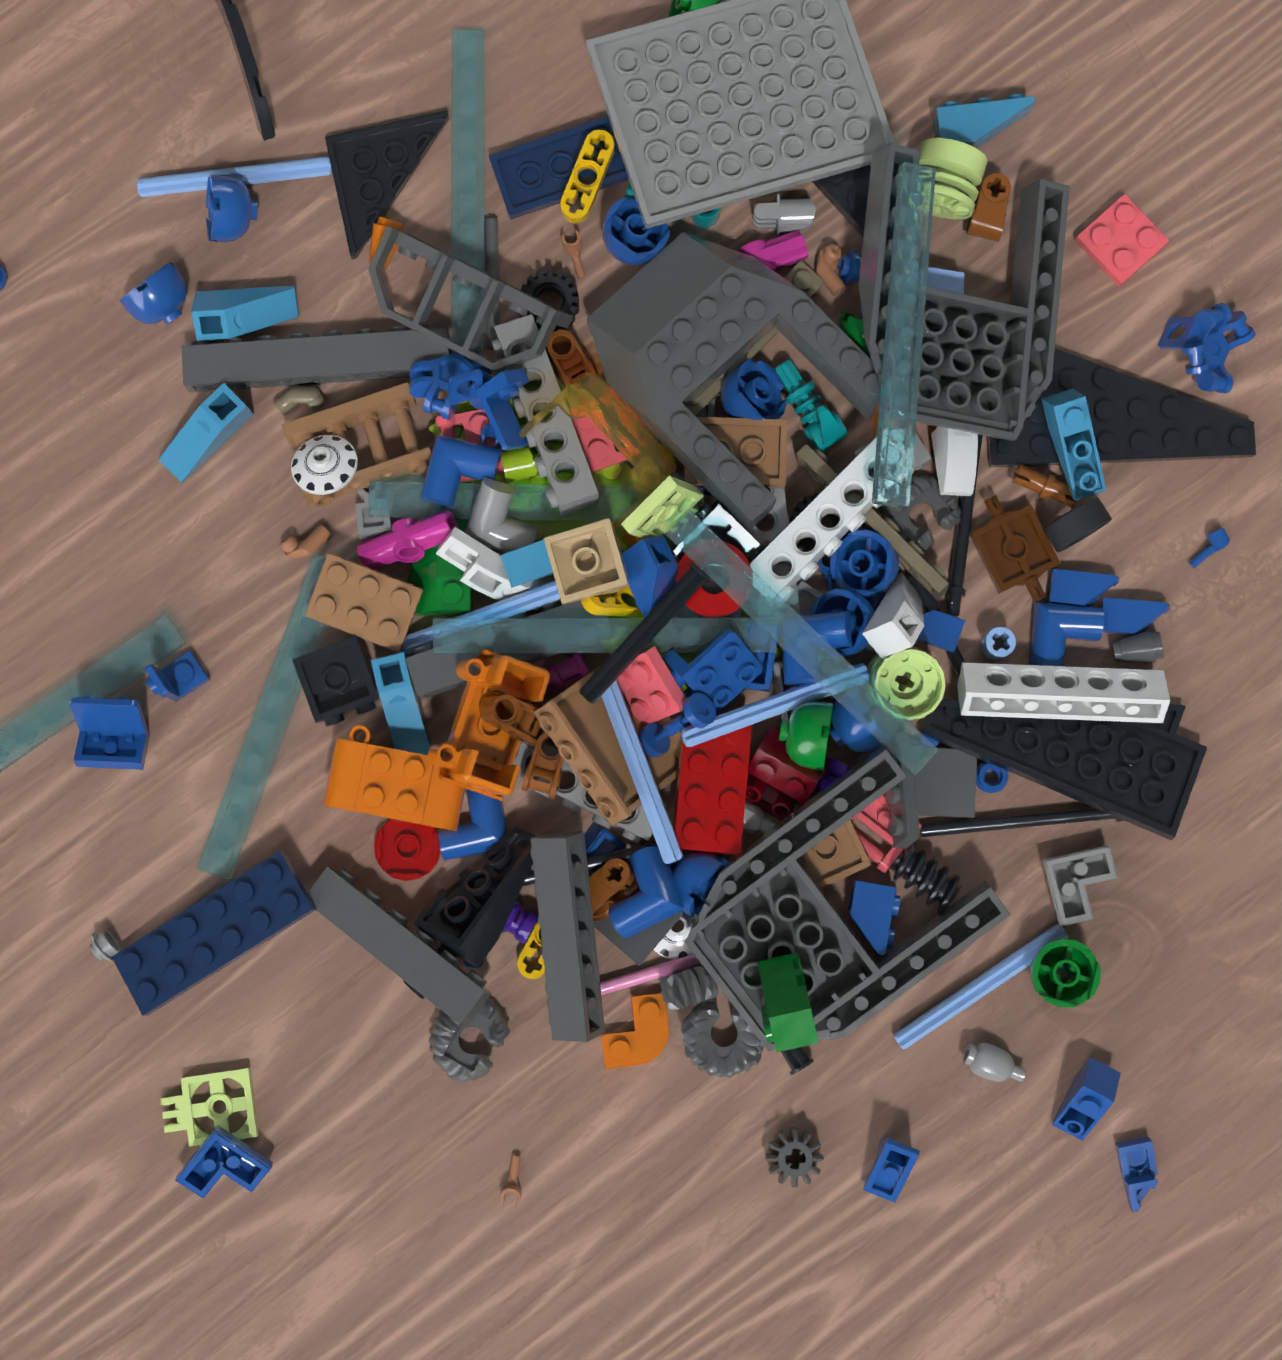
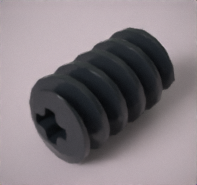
[887,842,962,914]

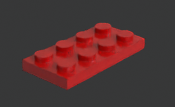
[673,715,752,855]

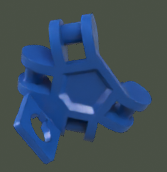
[1158,303,1256,394]
[409,349,493,420]

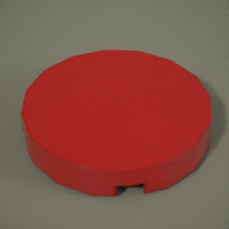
[374,819,441,881]

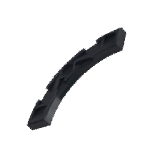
[215,0,276,141]

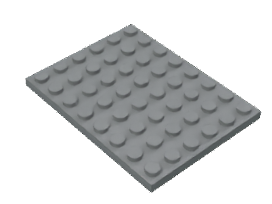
[585,0,895,229]

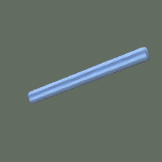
[137,156,332,197]
[402,581,560,654]
[681,663,870,747]
[601,679,683,864]
[893,924,1068,1049]

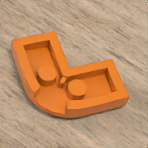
[601,993,669,1069]

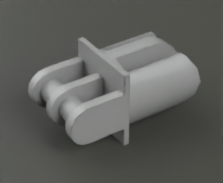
[752,194,816,236]

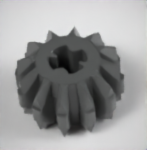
[660,965,719,1011]
[765,1127,824,1187]

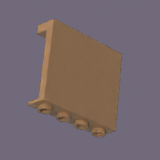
[533,665,682,826]

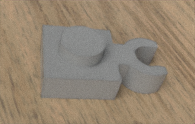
[355,483,392,540]

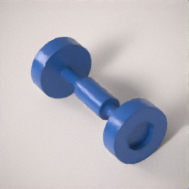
[638,693,716,758]

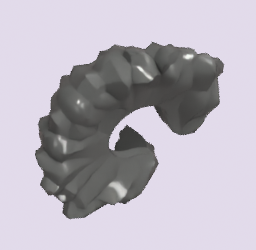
[879,473,961,551]
[429,998,510,1082]
[681,1001,765,1078]

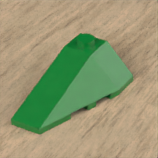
[407,484,473,616]

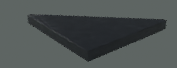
[325,110,449,259]

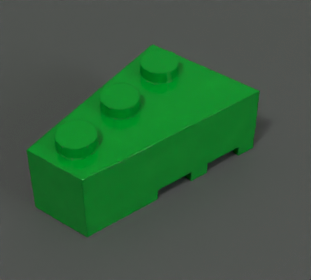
[758,952,819,1052]

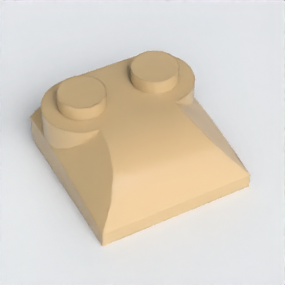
[543,518,630,605]

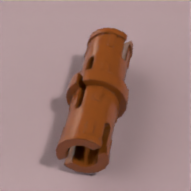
[1011,463,1077,508]

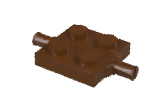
[970,495,1061,603]

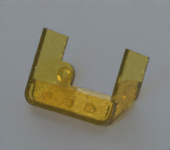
[518,373,676,530]

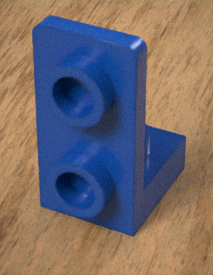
[476,369,529,450]
[145,651,210,702]

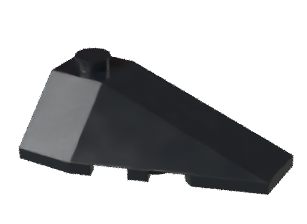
[413,826,536,967]

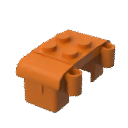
[428,649,550,802]
[323,725,465,832]

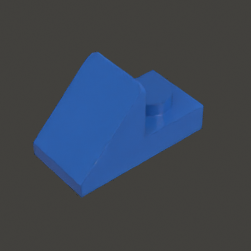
[863,1138,920,1202]

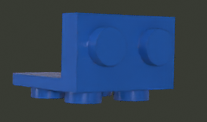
[662,629,762,715]
[70,696,150,770]

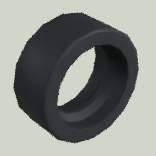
[1044,497,1112,552]

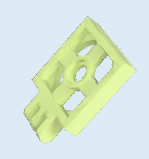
[621,475,704,539]
[160,1067,259,1147]

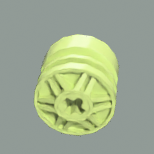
[915,138,988,220]
[866,646,946,720]

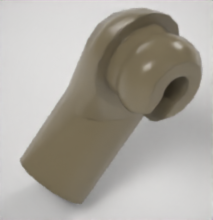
[273,385,324,415]

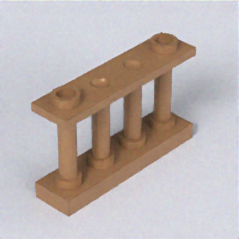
[281,382,432,507]

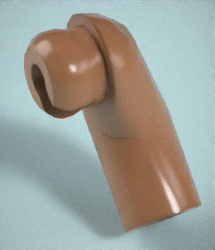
[816,244,846,296]
[280,525,331,559]

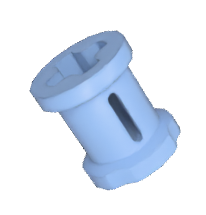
[981,627,1016,660]

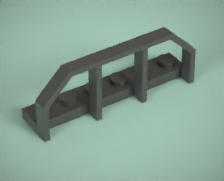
[368,226,573,372]

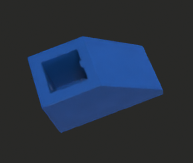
[622,536,678,618]
[847,881,900,955]
[1052,1057,1121,1141]

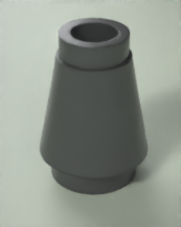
[1112,630,1164,663]

